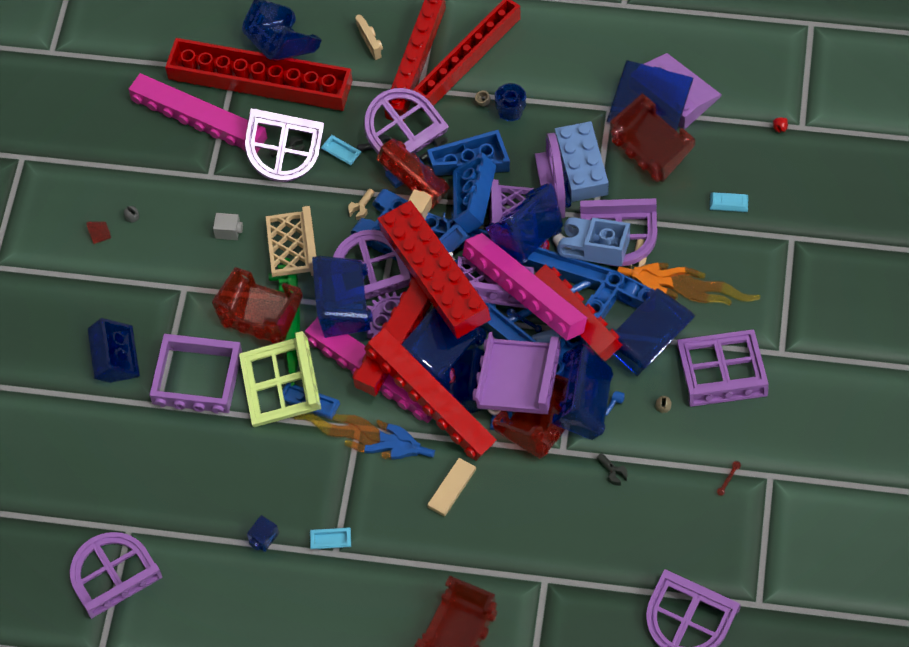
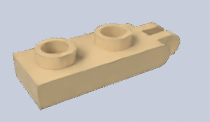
[355,15,383,60]

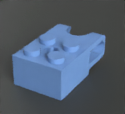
[557,217,630,266]

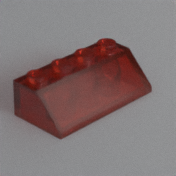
[376,138,450,209]

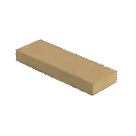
[427,458,476,517]

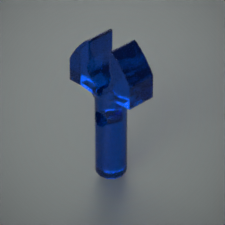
[563,172,571,208]

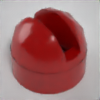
[773,117,788,133]

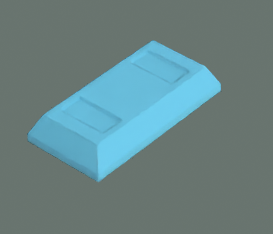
[321,135,362,166]
[710,192,748,212]
[310,528,351,549]

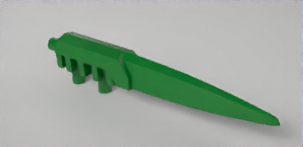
[269,258,300,386]

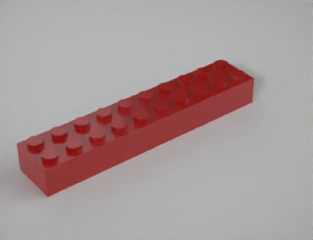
[165,38,353,111]

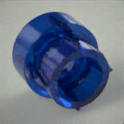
[495,83,526,121]

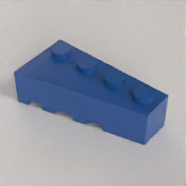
[427,130,510,176]
[453,152,496,233]

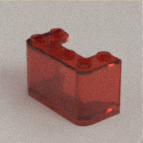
[414,575,498,647]

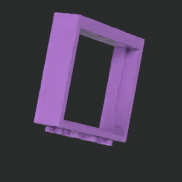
[150,334,242,414]

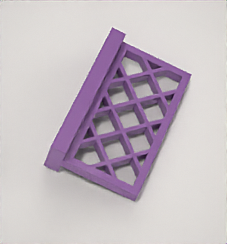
[488,179,537,244]
[457,256,534,308]

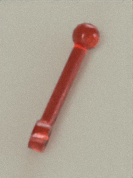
[717,461,741,496]

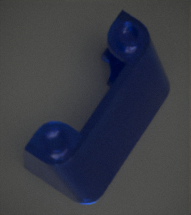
[242,0,322,61]
[485,182,563,265]
[312,256,373,338]
[613,288,696,376]
[402,307,487,388]
[552,343,613,440]

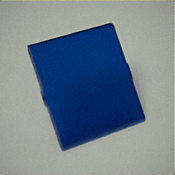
[606,60,694,140]

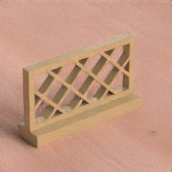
[266,206,319,277]

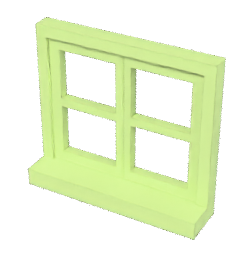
[239,331,322,427]

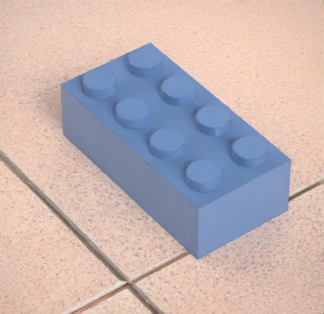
[555,121,609,202]

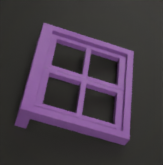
[677,329,769,407]

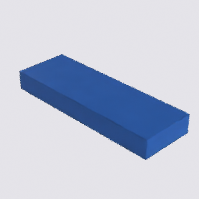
[279,383,340,420]

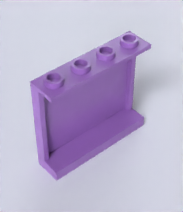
[473,332,561,414]

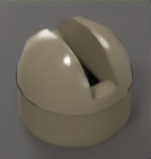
[475,90,491,107]
[656,396,672,413]

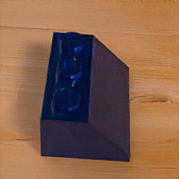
[88,318,140,383]
[445,347,485,413]

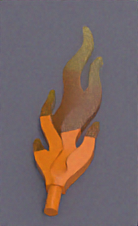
[618,263,761,305]

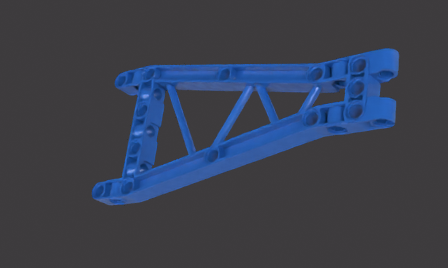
[351,189,656,401]

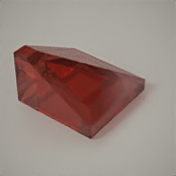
[86,222,111,244]

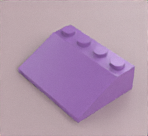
[630,53,722,130]

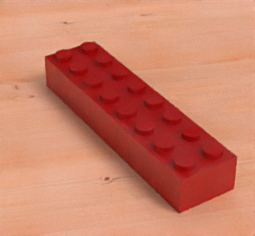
[377,200,491,339]

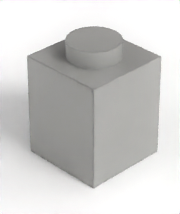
[213,213,243,240]

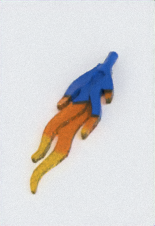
[293,413,435,459]

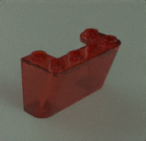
[610,93,695,182]
[212,267,303,344]
[492,374,582,458]

